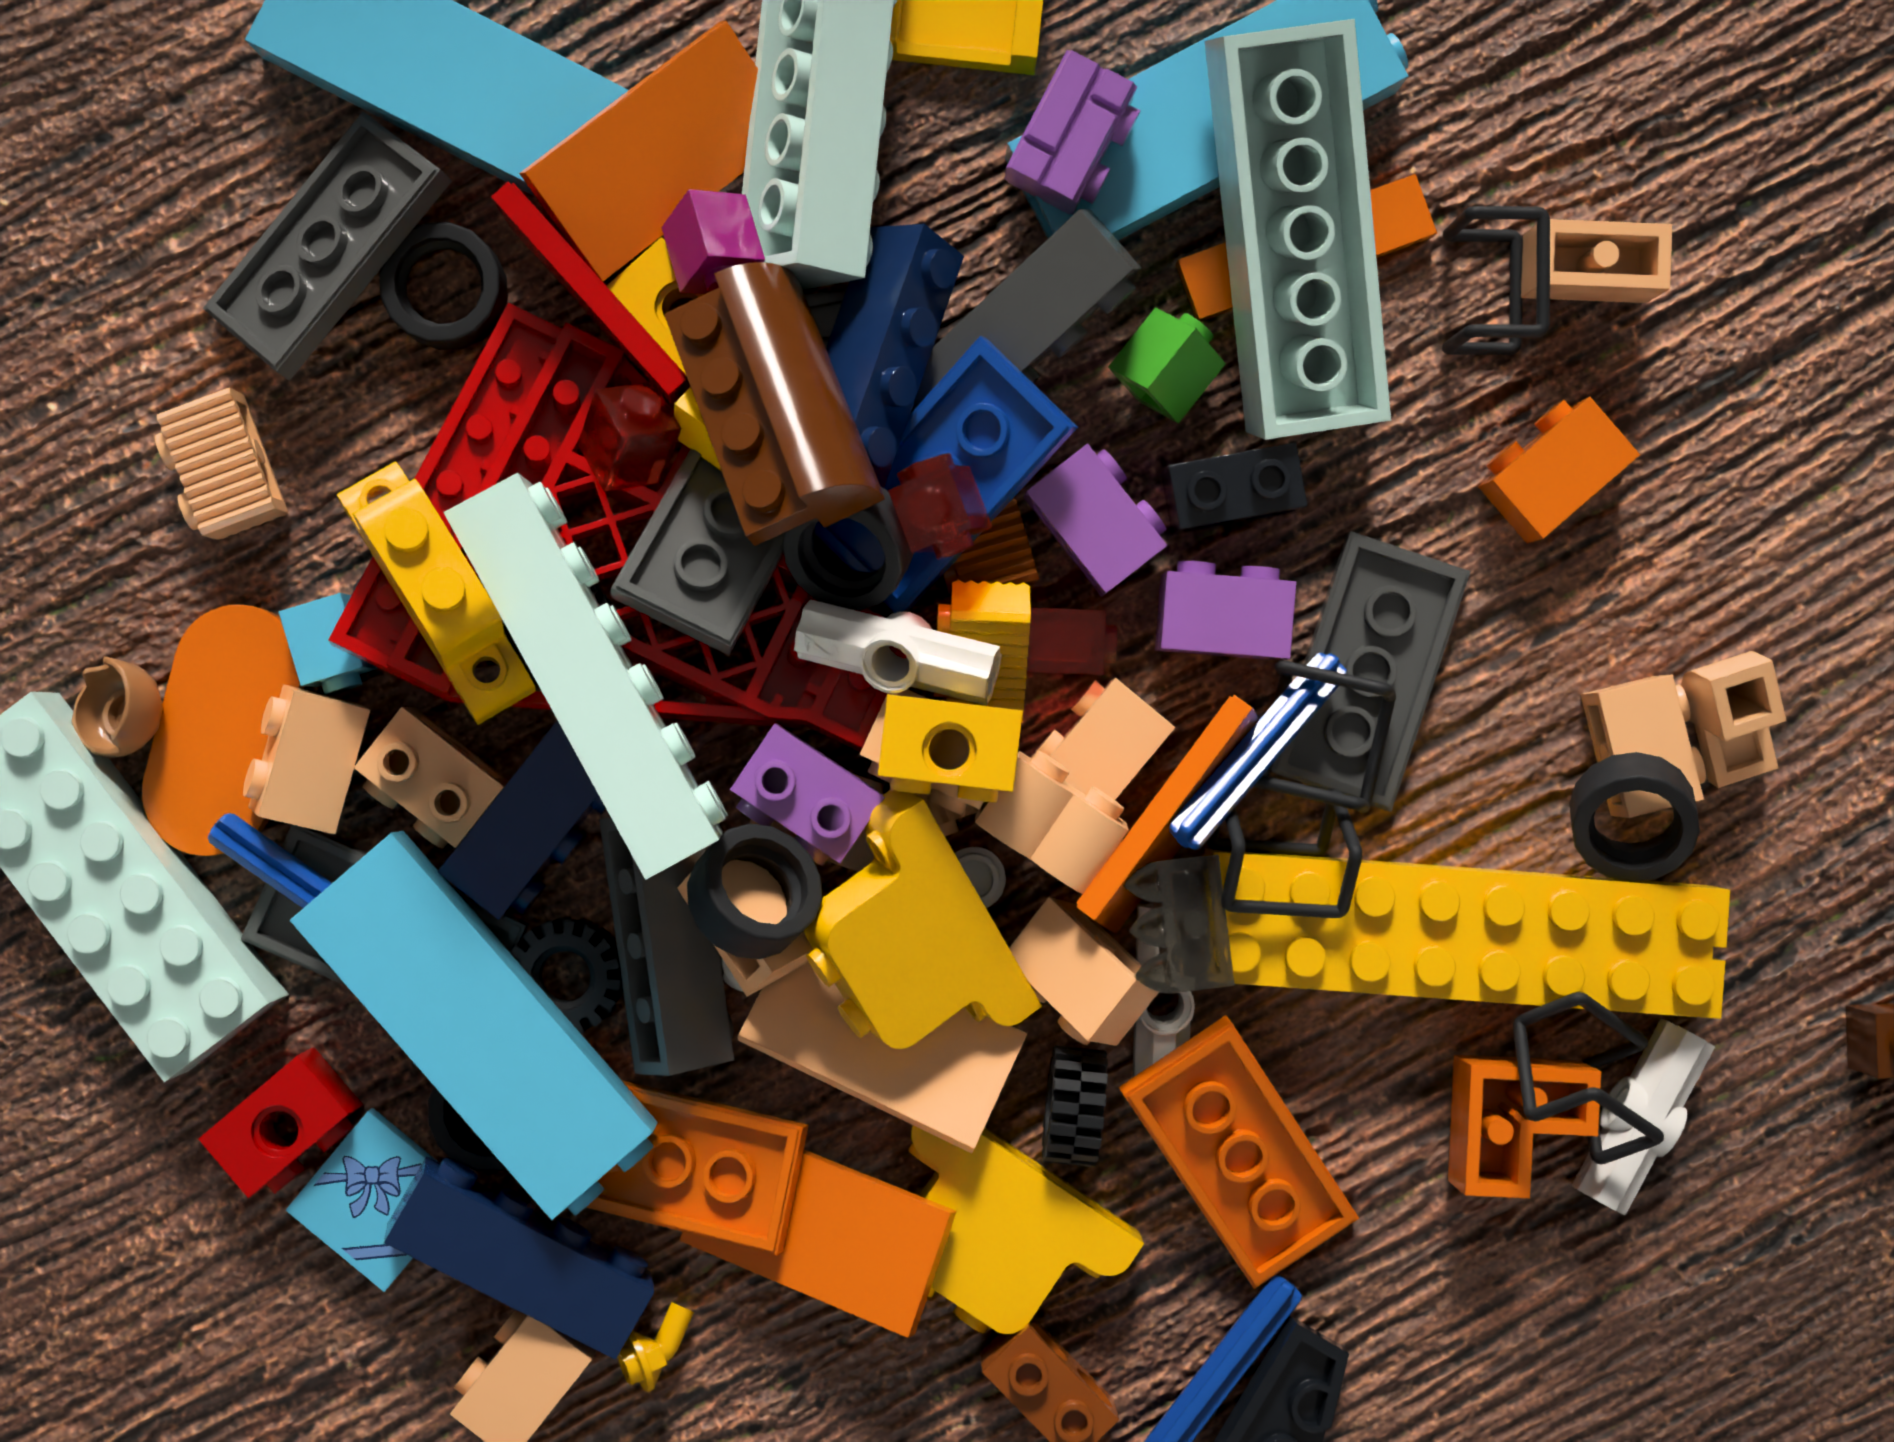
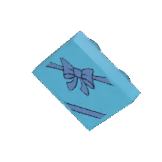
[286,1108,439,1292]

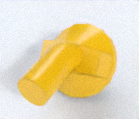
[617,1302,694,1392]

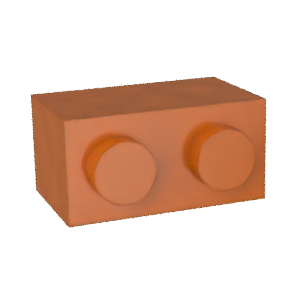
[1478,396,1640,544]

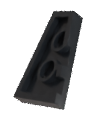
[1214,1316,1349,1442]

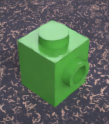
[1108,307,1226,424]

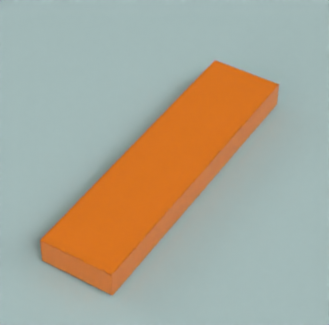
[1176,174,1437,322]

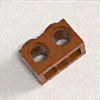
[980,1317,1119,1442]

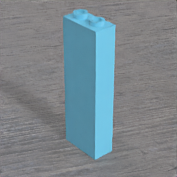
[245,0,628,197]
[1005,0,1409,241]
[289,831,658,1220]

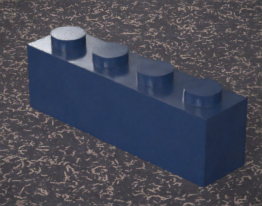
[826,224,964,488]
[438,718,665,920]
[384,1156,654,1360]

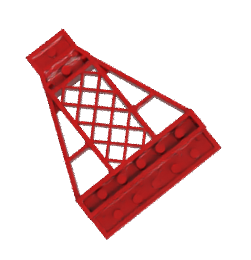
[328,302,907,752]

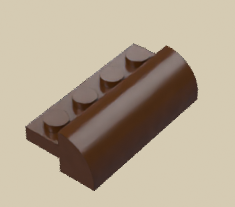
[664,262,885,546]

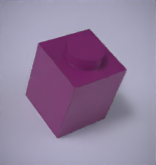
[661,189,765,295]

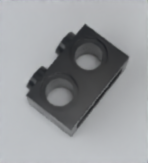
[1161,442,1308,536]

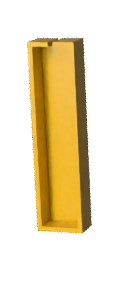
[1196,848,1730,1019]

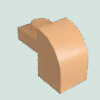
[1681,651,1787,788]

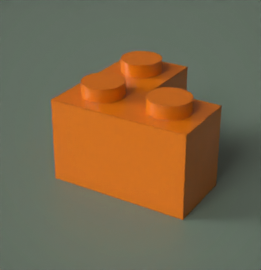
[1448,1055,1601,1199]

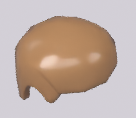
[71,656,163,758]

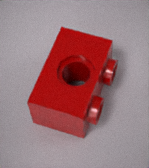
[198,1047,363,1198]

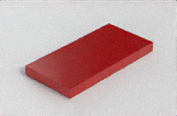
[491,182,690,410]

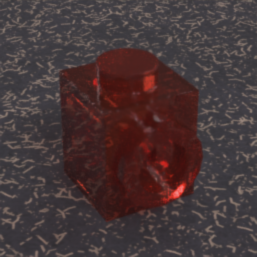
[888,453,992,560]

